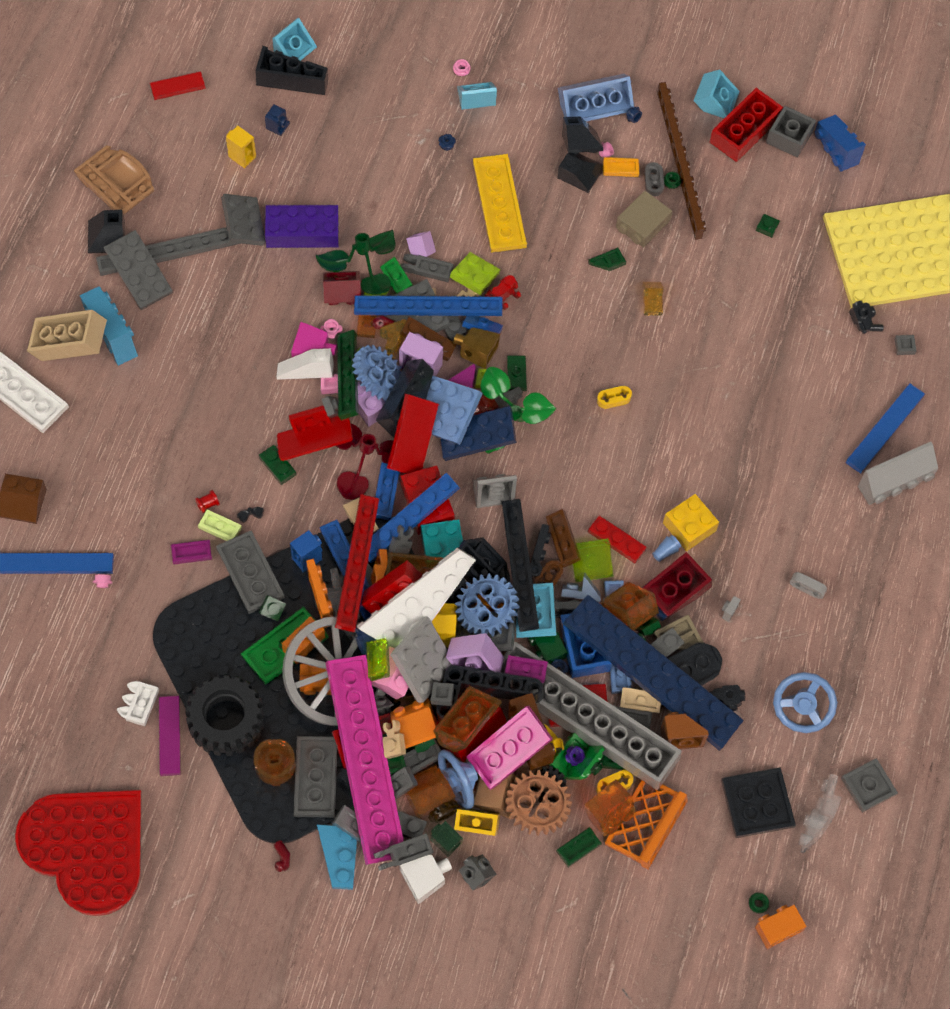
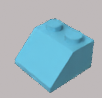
[693,69,740,118]

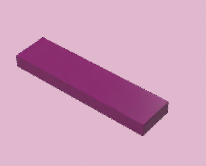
[159,696,181,776]

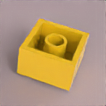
[663,494,719,552]

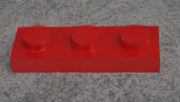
[588,515,647,564]

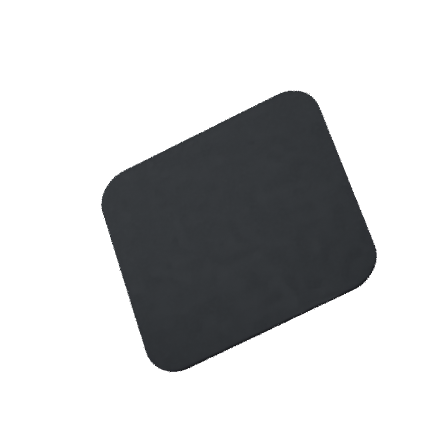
[153,518,499,844]

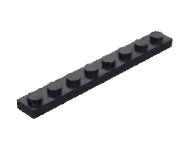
[502,499,539,632]

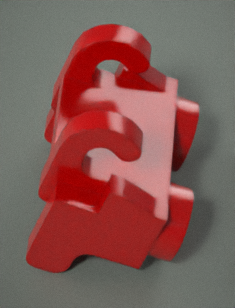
[484,275,521,310]

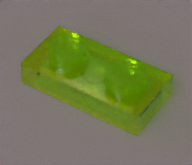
[367,638,390,681]

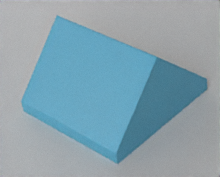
[272,18,317,61]
[457,82,497,110]

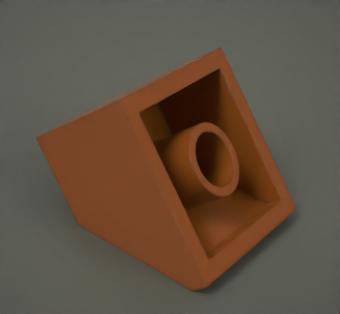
[660,712,709,750]

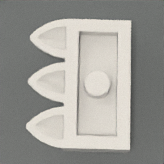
[117,681,159,726]

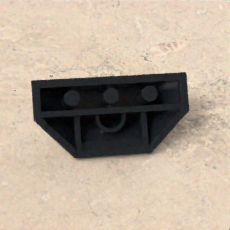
[459,537,510,604]

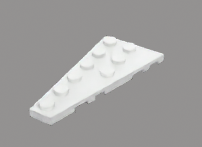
[357,548,475,648]

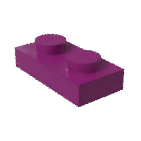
[505,655,548,683]

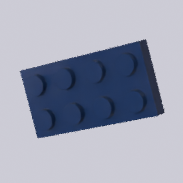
[441,406,517,461]

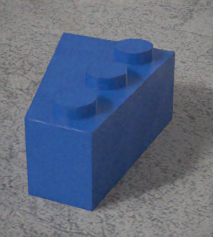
[815,114,866,172]

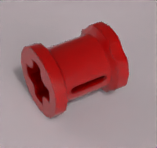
[195,490,220,514]

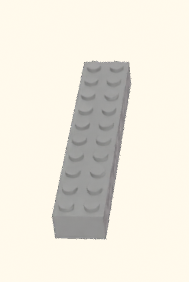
[497,642,682,791]

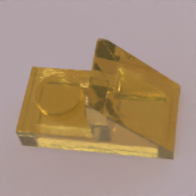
[643,282,664,316]
[380,319,406,359]

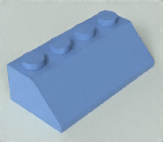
[558,74,634,121]

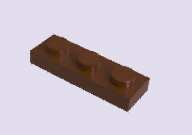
[399,317,457,361]
[546,509,581,568]

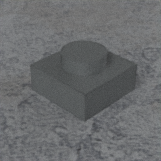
[894,335,917,355]
[431,682,454,706]

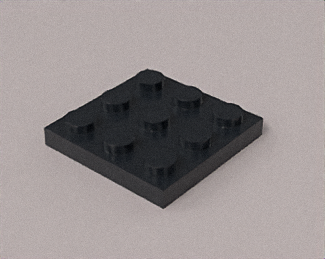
[721,767,796,838]

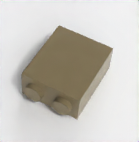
[616,191,672,248]

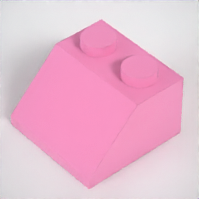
[368,644,409,699]

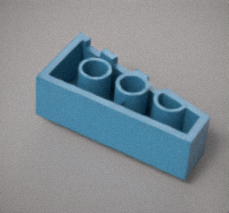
[79,286,138,366]

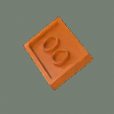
[306,559,334,628]

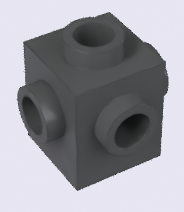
[459,854,497,890]

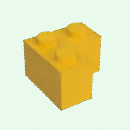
[432,603,457,648]

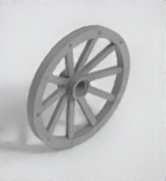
[283,617,385,726]

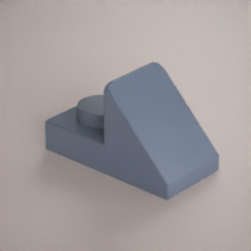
[561,572,601,602]

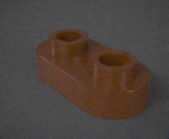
[534,560,564,588]

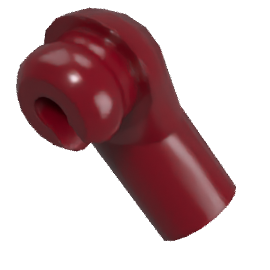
[274,841,291,872]

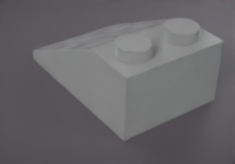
[473,474,517,508]

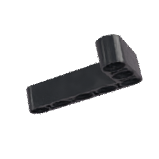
[437,665,543,726]

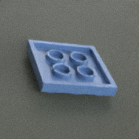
[426,376,483,445]

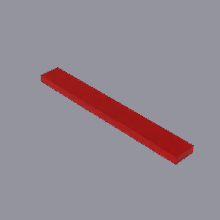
[335,494,379,632]

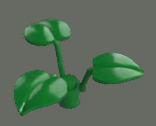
[481,367,556,454]

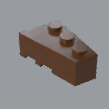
[508,693,556,770]

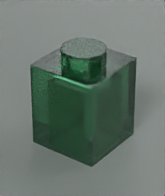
[431,821,463,857]

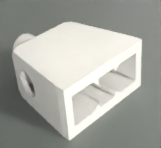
[400,854,452,904]

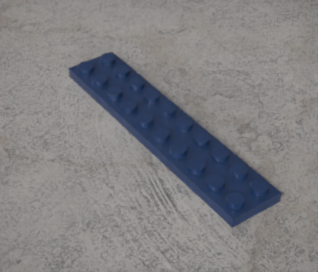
[563,595,744,751]

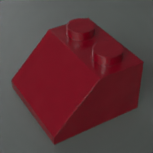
[323,271,361,305]

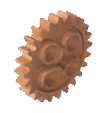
[505,770,572,836]

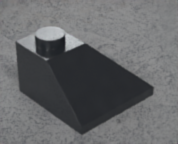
[557,153,603,193]

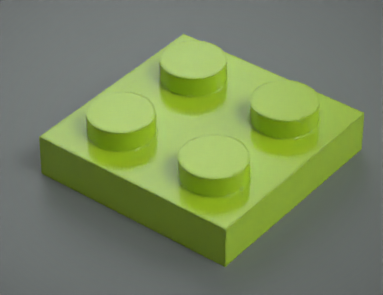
[450,252,500,295]

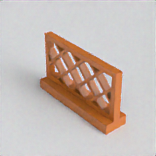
[605,780,688,870]

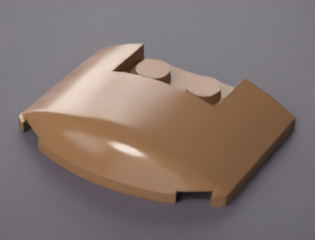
[74,145,154,214]

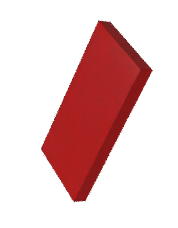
[387,394,439,474]

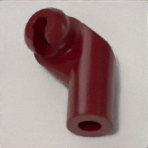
[372,315,397,330]

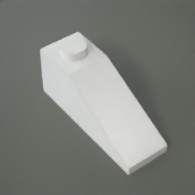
[277,348,334,379]

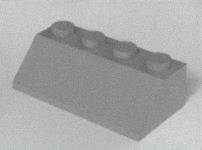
[858,442,938,505]

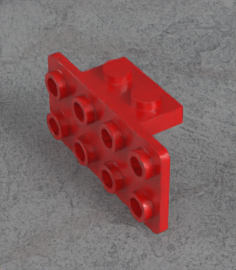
[277,405,353,461]

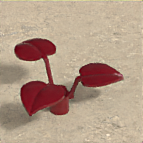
[336,423,394,500]

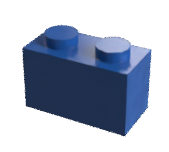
[290,530,323,573]

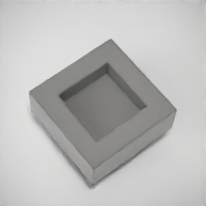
[722,596,741,622]

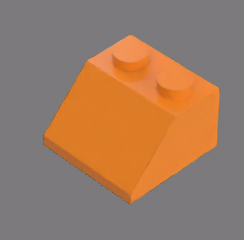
[390,698,439,749]

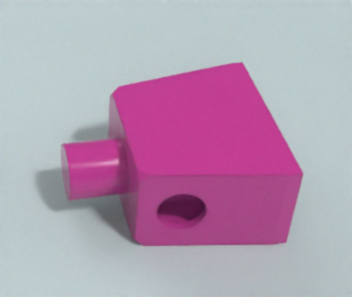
[291,322,337,357]

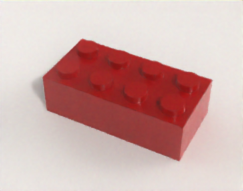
[709,88,783,162]

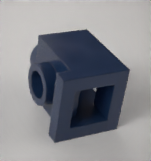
[265,104,290,136]

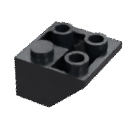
[562,116,603,154]
[88,209,125,254]

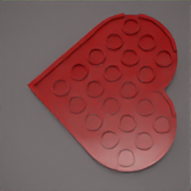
[15,790,142,916]

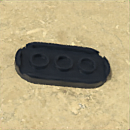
[668,643,722,686]

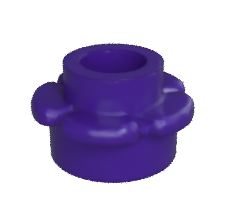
[565,746,585,766]

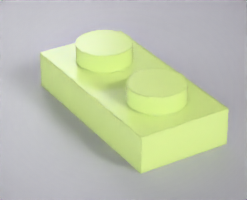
[198,510,242,541]

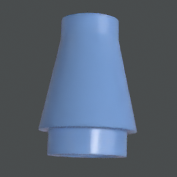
[652,535,681,562]

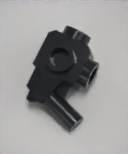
[849,300,884,334]
[710,685,746,711]

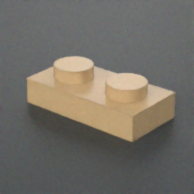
[620,687,661,713]

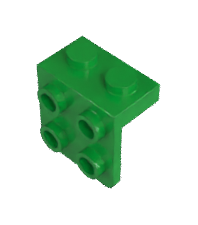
[549,733,605,780]

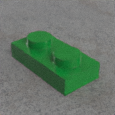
[380,257,413,294]

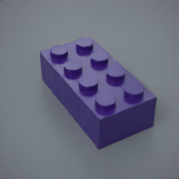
[265,205,339,248]

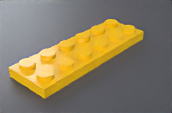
[473,154,527,253]

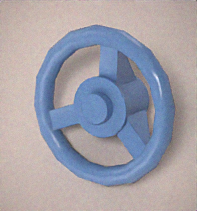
[773,672,838,733]
[438,749,478,809]

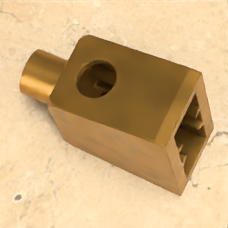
[453,328,500,369]

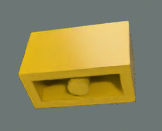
[226,125,256,169]
[454,808,500,836]

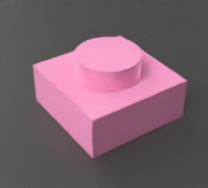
[321,374,338,394]

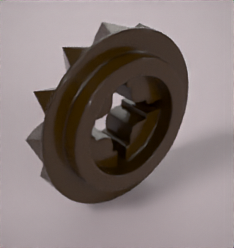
[428,800,459,823]

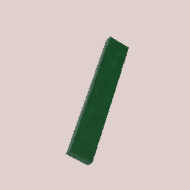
[337,330,359,420]

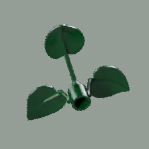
[316,230,396,295]

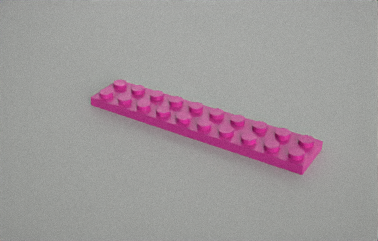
[325,655,404,865]

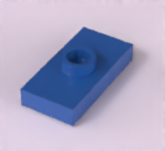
[462,316,503,334]

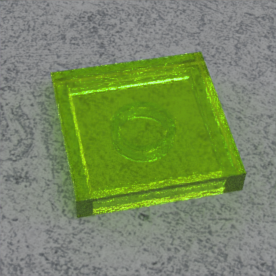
[573,538,614,582]

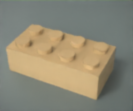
[27,310,107,361]

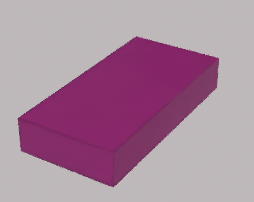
[171,540,212,565]

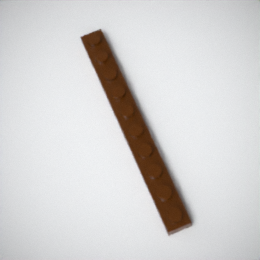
[657,82,706,240]

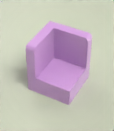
[406,231,436,257]

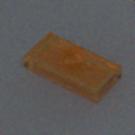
[357,315,378,338]

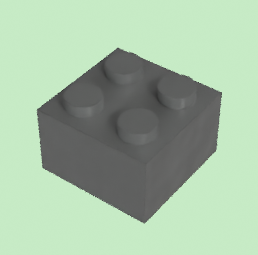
[766,106,816,158]

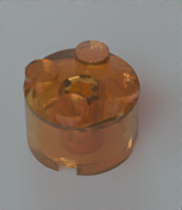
[254,739,296,786]

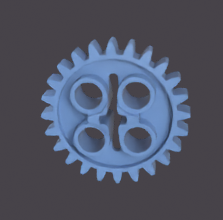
[352,345,402,402]
[455,574,519,637]

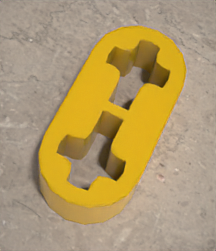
[597,386,632,409]
[596,770,633,798]

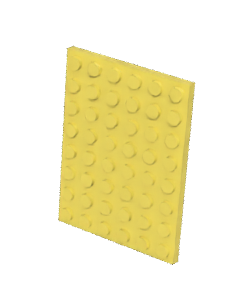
[823,194,950,308]

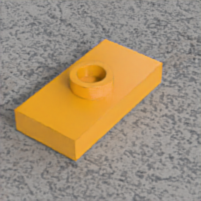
[603,157,639,177]

